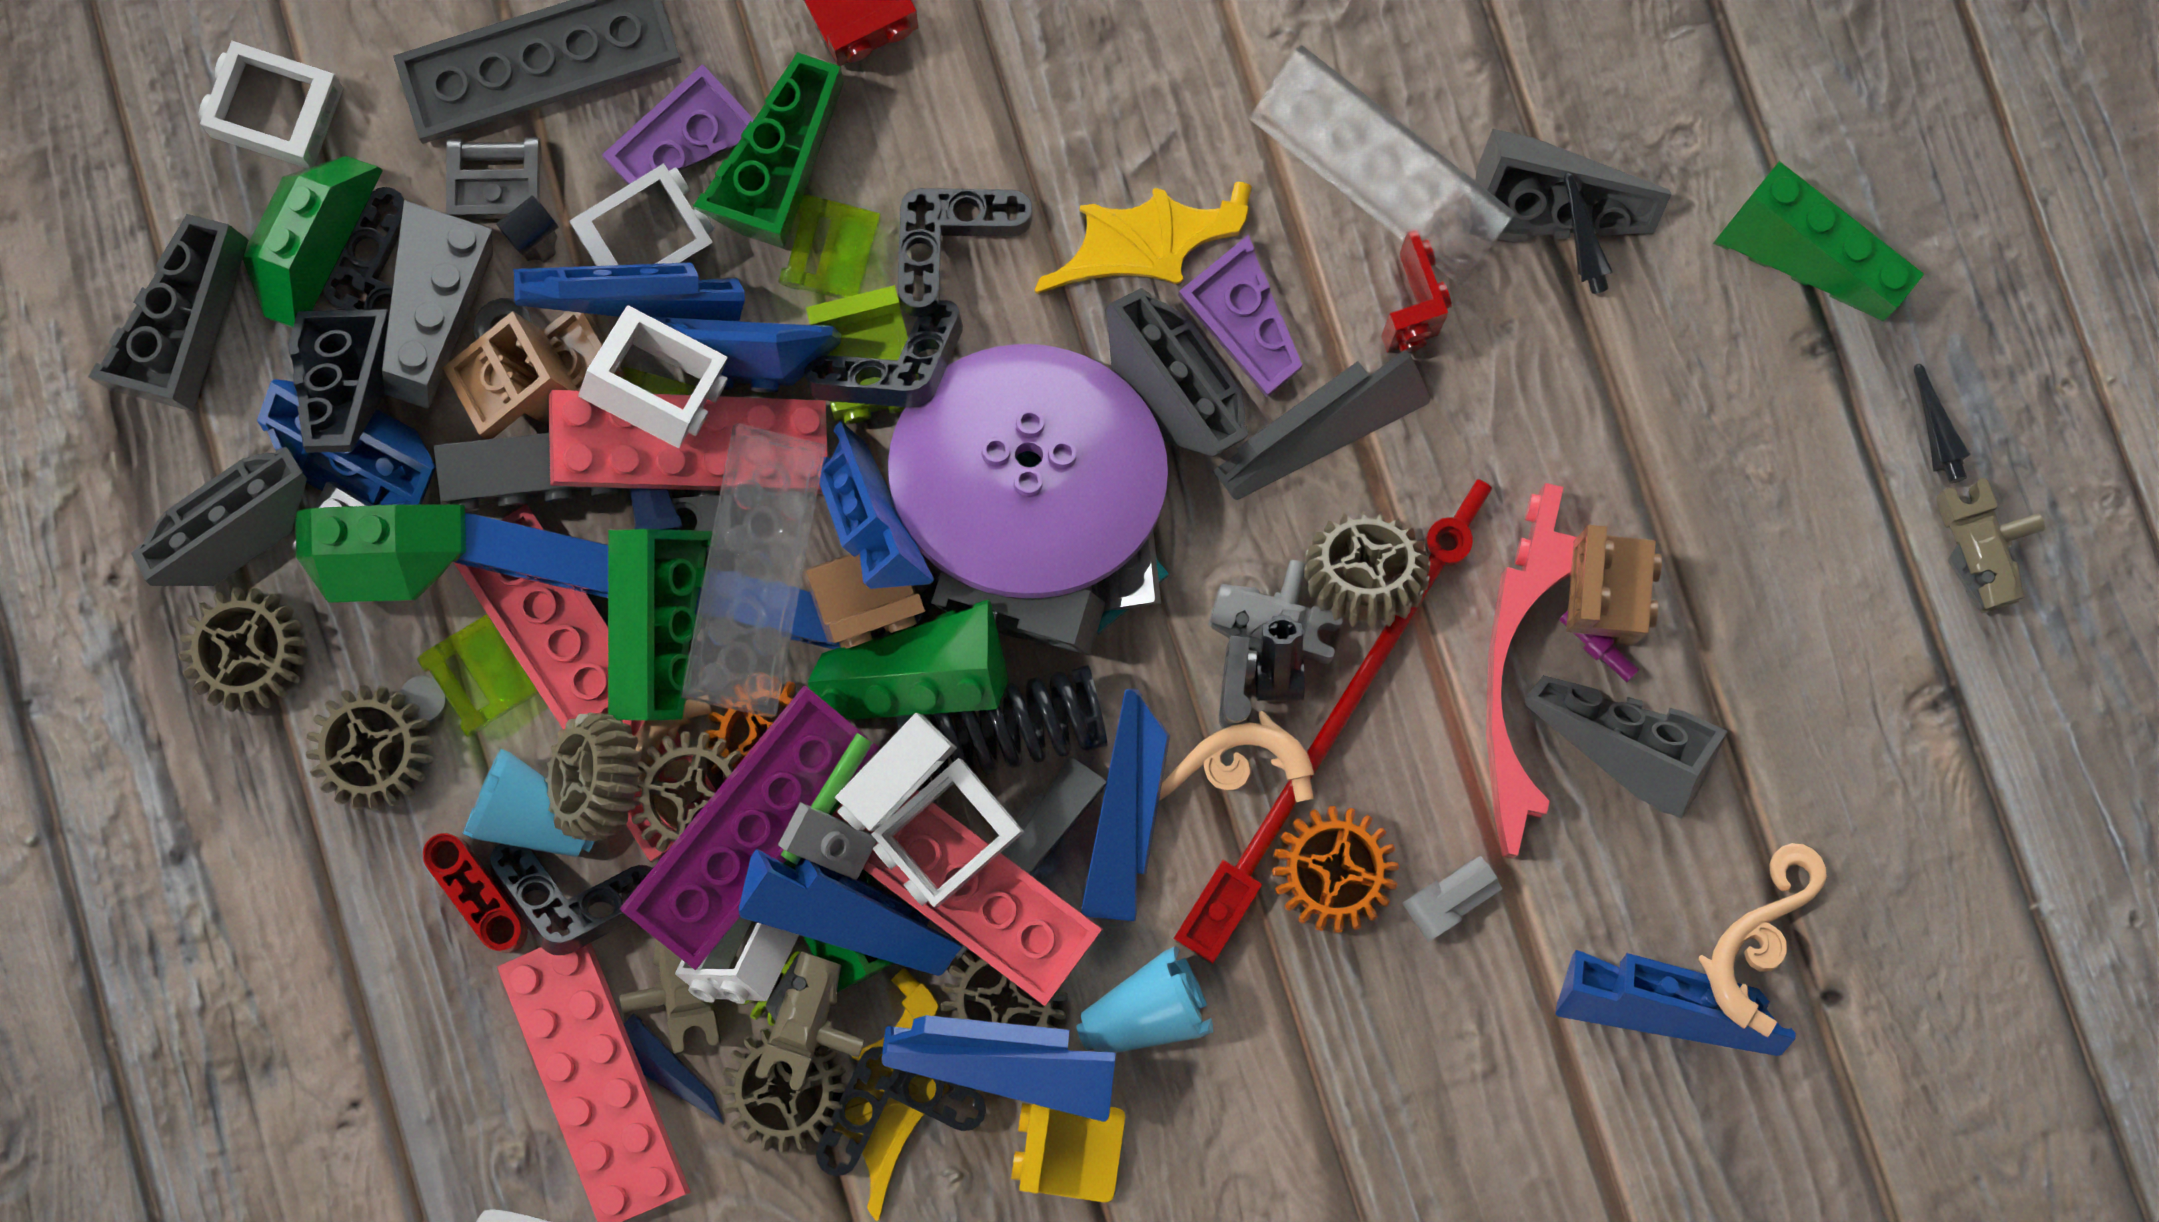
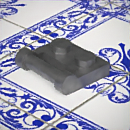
[446,137,542,219]
[1218,635,1257,729]

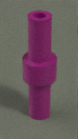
[1559,610,1639,683]

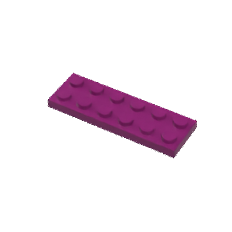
[620,686,879,970]

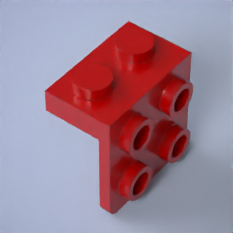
[803,0,919,66]
[1381,230,1452,353]

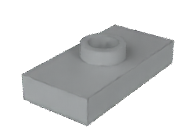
[778,802,877,880]

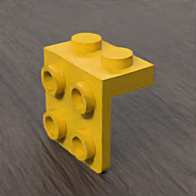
[1011,1103,1125,1203]

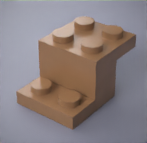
[443,311,625,440]
[1566,525,1662,646]
[800,553,925,649]

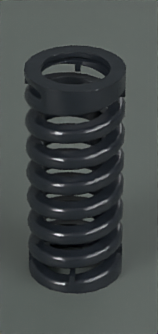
[896,665,1108,791]

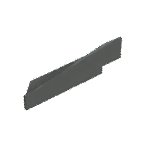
[1213,349,1431,500]
[953,756,1107,960]

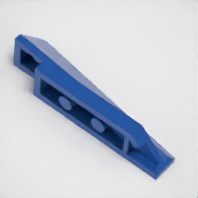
[513,262,745,321]
[815,421,934,589]
[1081,688,1170,921]
[738,849,962,976]
[1555,950,1796,1056]
[882,1015,1116,1122]

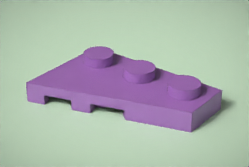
[602,64,754,185]
[1178,234,1302,398]

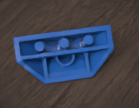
[652,317,841,392]
[257,379,436,505]

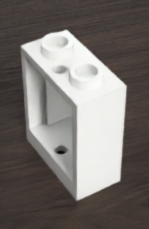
[199,40,344,168]
[569,163,714,266]
[578,305,728,448]
[835,713,957,831]
[871,758,1024,907]
[675,917,799,1004]

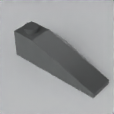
[1469,129,1671,242]
[1524,675,1728,819]

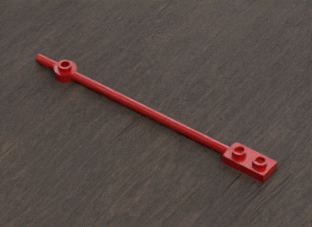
[1172,479,1493,964]

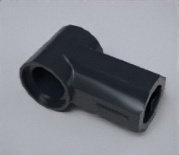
[496,195,559,262]
[1255,615,1305,701]

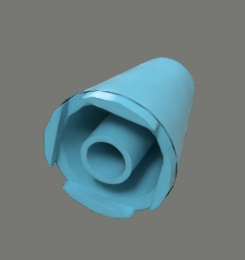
[462,749,595,857]
[1076,946,1213,1053]

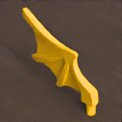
[1034,182,1252,294]
[831,967,950,1221]

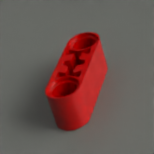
[422,833,528,953]

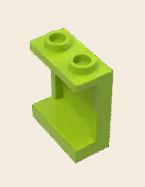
[806,285,919,424]

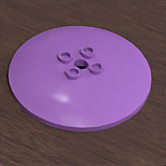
[888,344,1168,598]

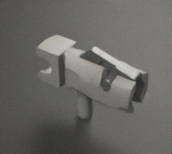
[1208,560,1344,664]

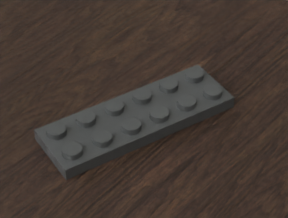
[393,0,681,144]

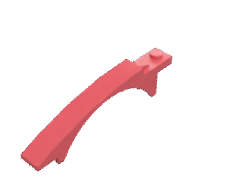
[1486,483,1577,859]

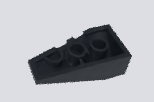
[288,309,389,453]

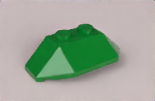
[243,156,383,328]
[296,505,466,603]

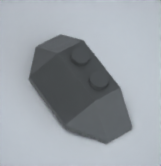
[1106,288,1248,457]
[131,447,307,586]

